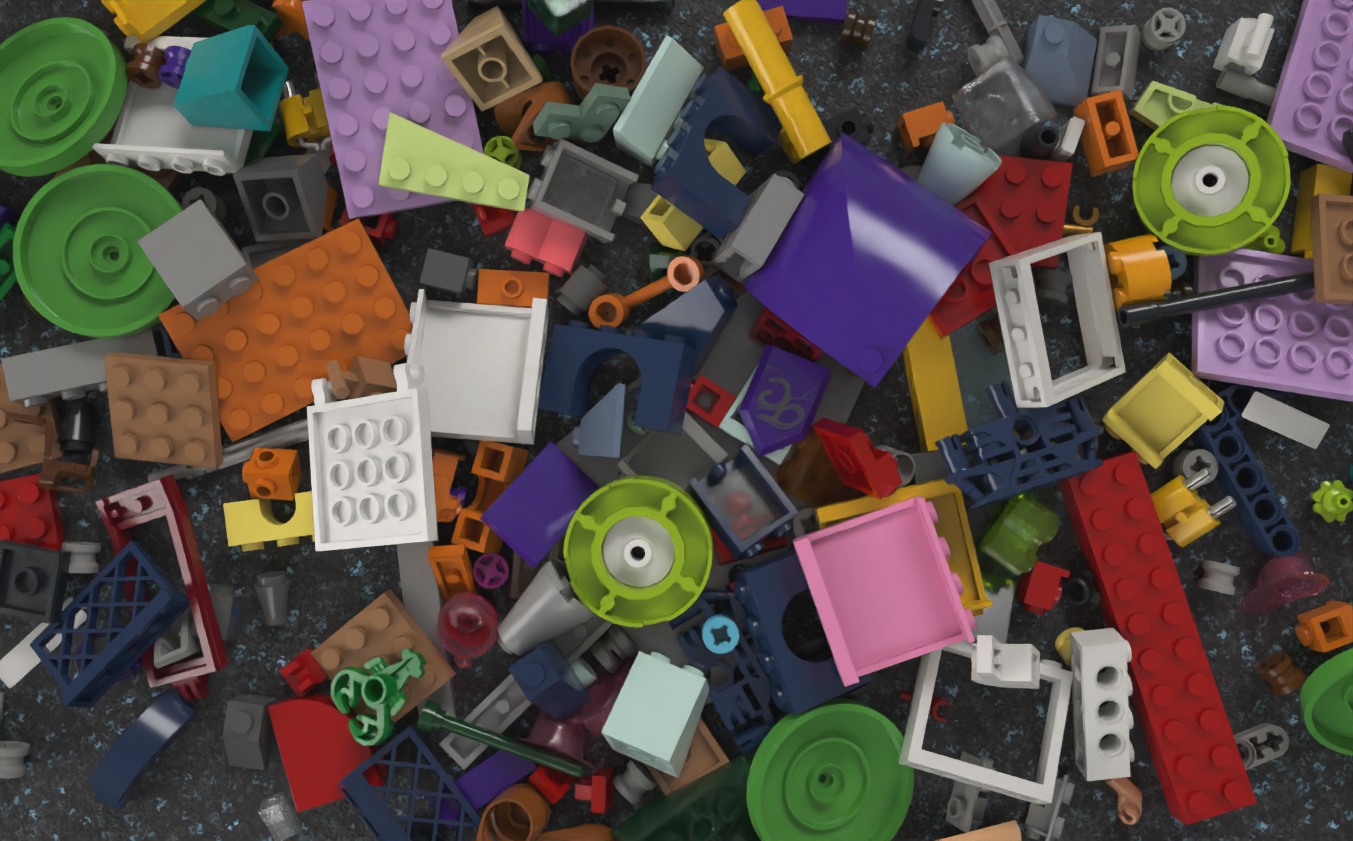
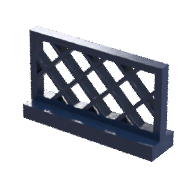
[30,541,190,708]
[336,725,497,841]

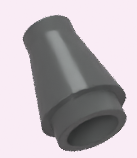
[254,571,291,626]

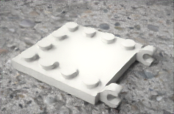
[307,363,438,551]

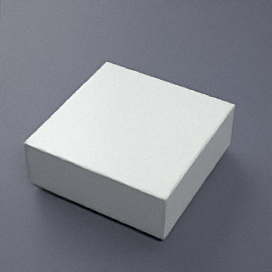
[1052,116,1086,162]

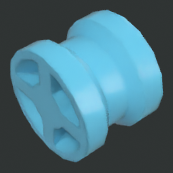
[702,615,739,654]

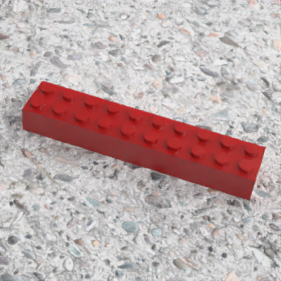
[1058,451,1257,825]

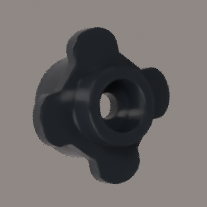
[1062,568,1102,607]

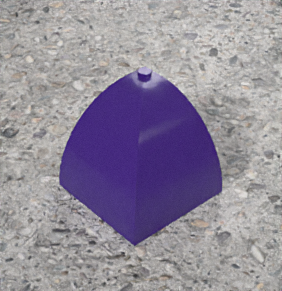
[741,132,993,388]

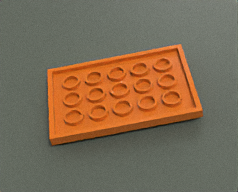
[158,218,413,442]

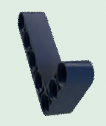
[1191,383,1301,557]

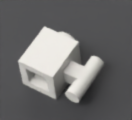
[1213,13,1275,76]

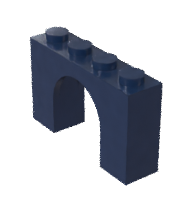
[650,66,782,238]
[538,320,697,435]
[733,549,872,715]

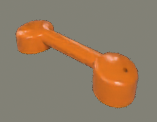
[588,255,704,329]

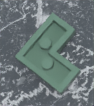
[532,83,631,143]

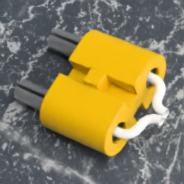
[279,72,332,153]
[1150,468,1236,547]

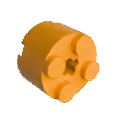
[1103,234,1172,312]

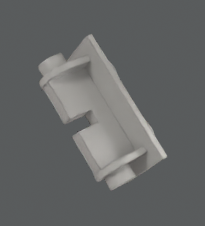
[945,751,996,833]
[1023,769,1075,841]

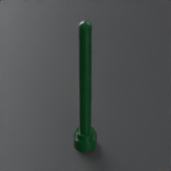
[417,700,586,777]

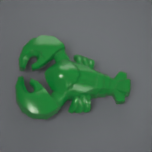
[331,648,426,746]

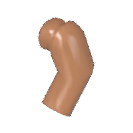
[1105,777,1142,825]

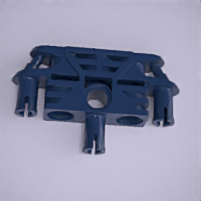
[935,380,1103,510]
[668,584,789,755]

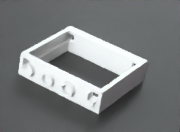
[989,232,1126,408]
[898,641,1074,805]

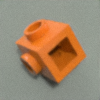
[242,448,303,501]

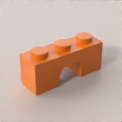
[451,440,529,553]

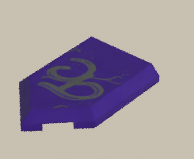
[739,344,833,458]

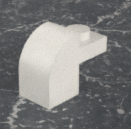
[971,635,1040,689]

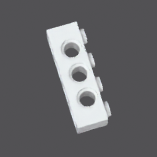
[1070,628,1134,782]

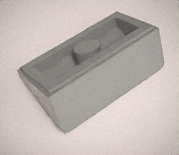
[1091,25,1141,101]

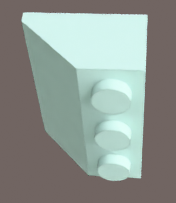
[613,35,704,168]

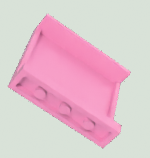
[792,496,977,687]

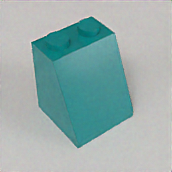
[173,25,289,131]

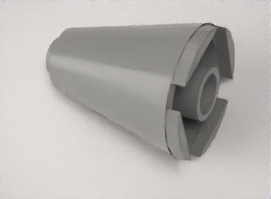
[497,557,596,655]

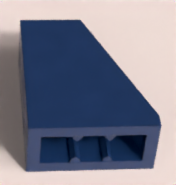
[641,274,738,377]
[508,639,592,720]

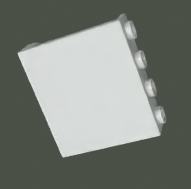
[92,35,253,176]
[404,289,549,445]

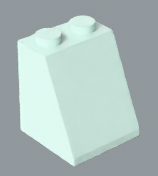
[601,651,710,778]

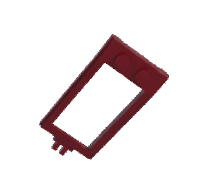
[95,474,229,701]

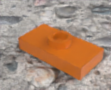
[477,269,550,308]
[427,544,479,601]

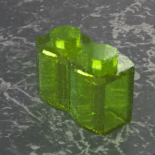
[977,493,1060,576]

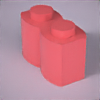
[504,208,588,278]

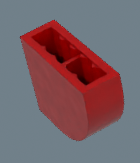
[267,694,389,813]

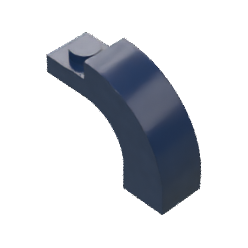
[88,690,196,811]

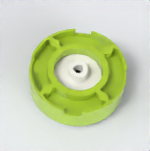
[1132,105,1291,257]
[563,475,713,628]

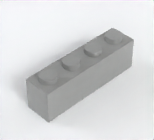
[1,328,165,409]

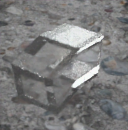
[258,791,302,841]

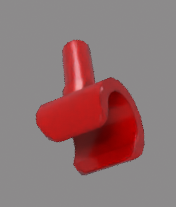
[899,690,952,722]

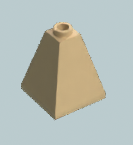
[441,6,543,112]

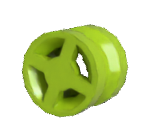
[484,136,522,170]

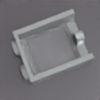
[526,139,639,243]

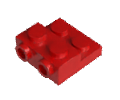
[812,417,903,500]

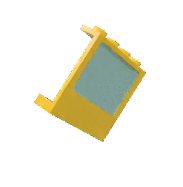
[902,308,1038,452]

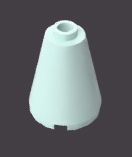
[917,122,1002,206]

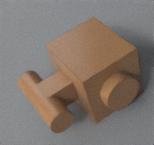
[325,355,397,400]

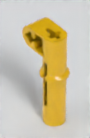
[723,0,832,164]

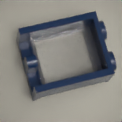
[686,444,799,562]

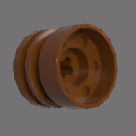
[570,25,646,120]

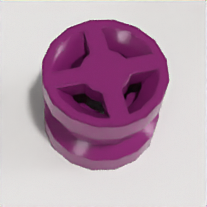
[473,553,510,589]

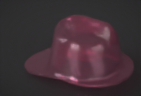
[1240,552,1330,614]
[565,660,633,737]
[517,710,599,772]

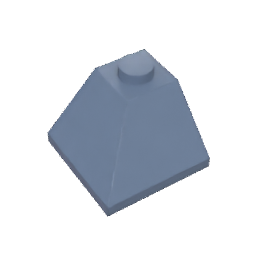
[1015,15,1097,108]
[573,384,628,459]

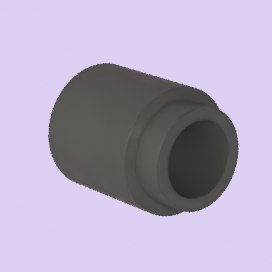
[556,264,607,317]

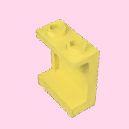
[1102,353,1225,469]

